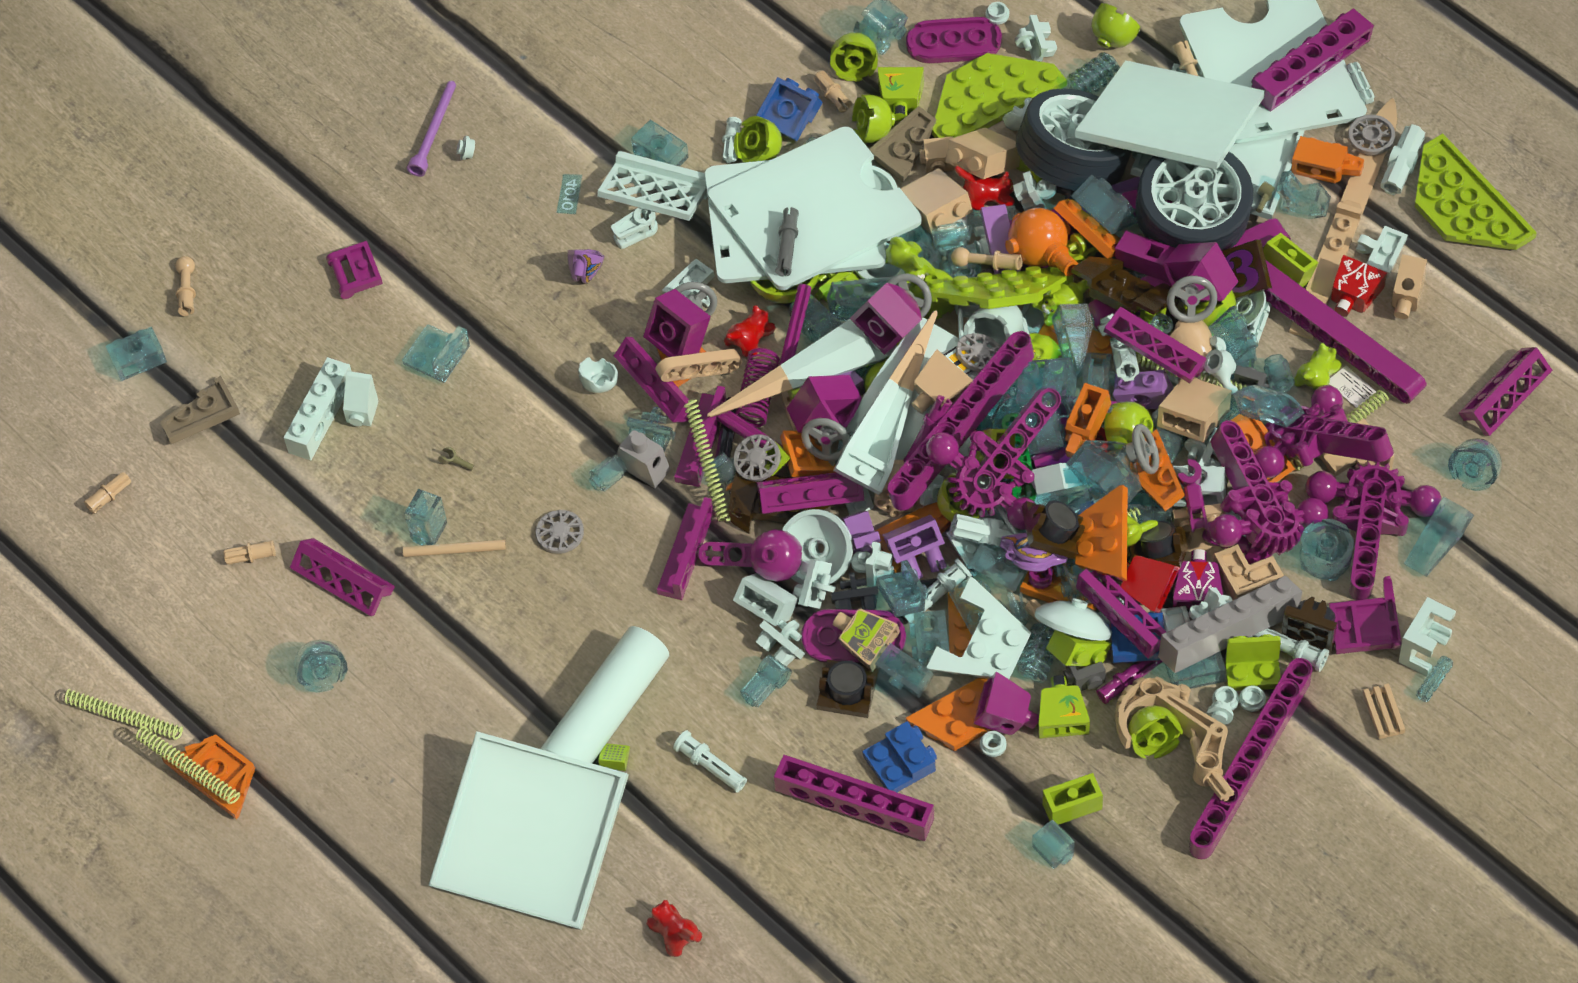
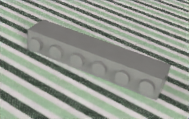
[1158,576,1302,673]

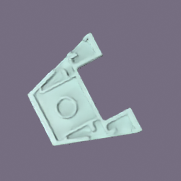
[926,577,1031,679]

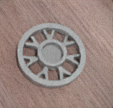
[1349,115,1395,155]
[956,333,1000,372]
[734,434,781,482]
[536,510,584,554]

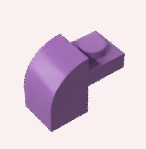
[840,510,881,555]

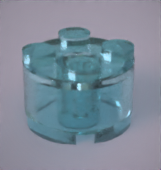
[853,0,908,55]
[1020,399,1066,455]
[1299,519,1354,581]

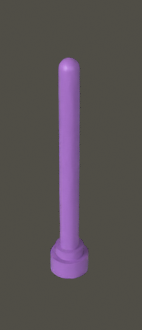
[407,81,456,177]

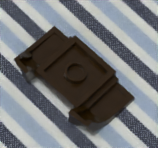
[1071,257,1180,315]
[728,462,832,534]

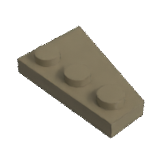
[869,106,936,182]
[160,375,240,445]

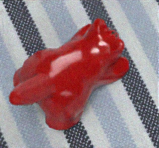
[955,166,1015,211]
[724,305,776,357]
[646,900,702,957]

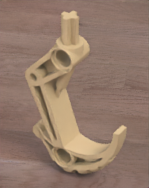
[1115,676,1234,802]

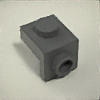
[1234,365,1270,406]
[1063,661,1106,691]

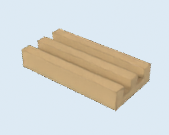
[1363,683,1405,739]

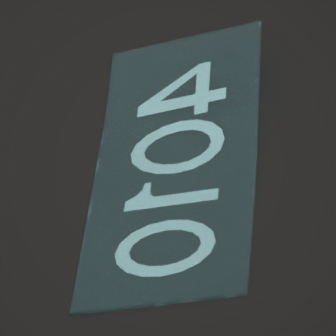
[556,174,582,214]

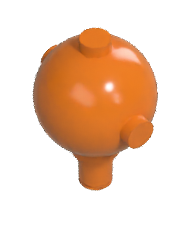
[1005,208,1078,276]

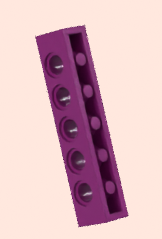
[1251,8,1374,112]
[774,754,935,841]

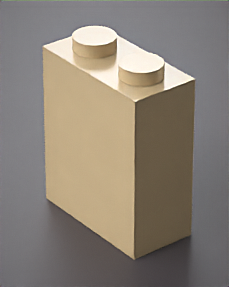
[945,128,1021,179]
[901,168,973,234]
[1157,378,1232,442]

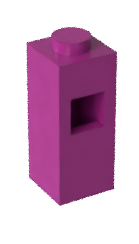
[1115,231,1175,283]

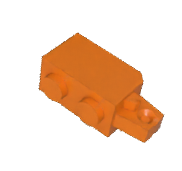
[1292,136,1364,183]
[1065,383,1111,459]

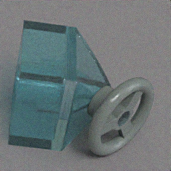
[1066,424,1159,504]

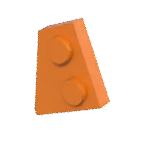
[780,430,836,477]

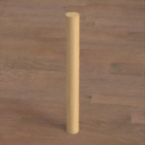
[403,540,506,557]

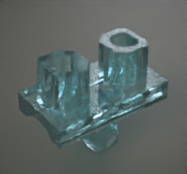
[627,407,676,451]

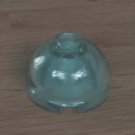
[1448,438,1502,491]
[294,639,348,692]

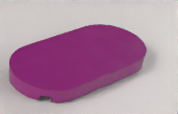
[906,17,1002,64]
[801,609,906,663]

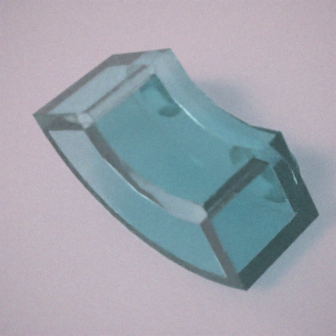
[1233,385,1304,428]

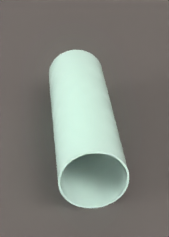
[540,626,669,763]

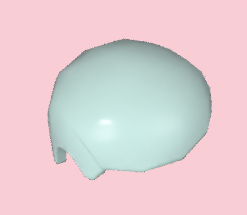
[1003,97,1033,131]
[578,357,618,393]

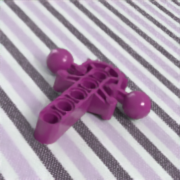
[1254,385,1394,478]
[926,388,1061,530]
[1209,420,1329,556]
[1305,461,1442,600]

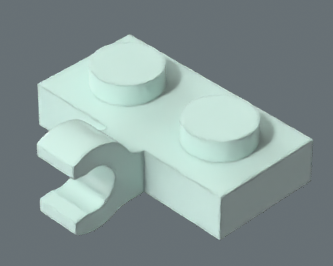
[1356,226,1408,278]
[662,259,715,307]

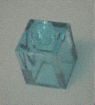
[1032,819,1074,869]

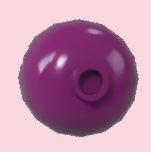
[750,529,803,581]

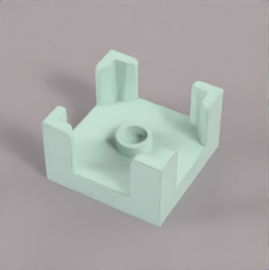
[1399,597,1456,676]

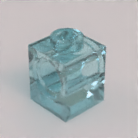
[942,244,981,278]

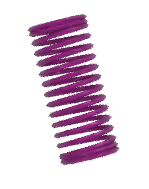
[735,348,780,428]

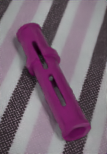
[903,395,952,462]
[1096,660,1163,704]

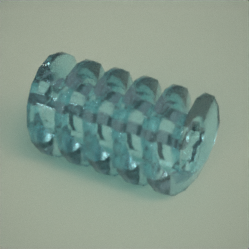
[1067,52,1120,93]
[1017,622,1055,683]

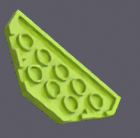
[932,53,1067,138]
[1415,133,1537,250]
[922,266,1074,309]

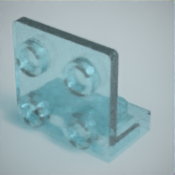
[402,324,470,383]

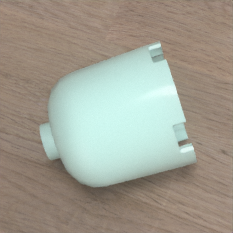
[964,305,1024,357]

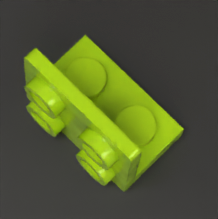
[1225,634,1281,691]

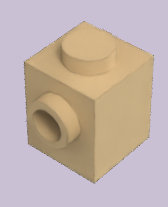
[919,137,955,173]

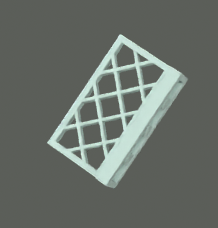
[598,151,708,221]

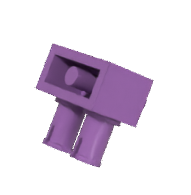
[883,515,947,582]

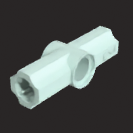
[1380,124,1425,195]
[1110,331,1139,382]
[950,514,1026,550]

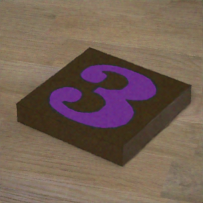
[1222,239,1272,300]

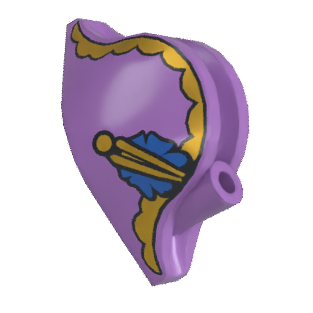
[568,249,604,284]
[1000,533,1068,572]

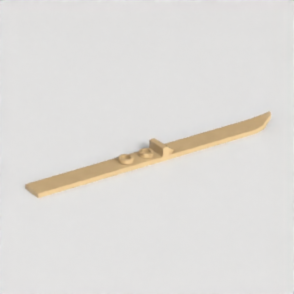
[1289,98,1397,340]

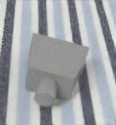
[616,430,670,488]

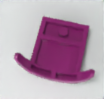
[1329,576,1402,654]

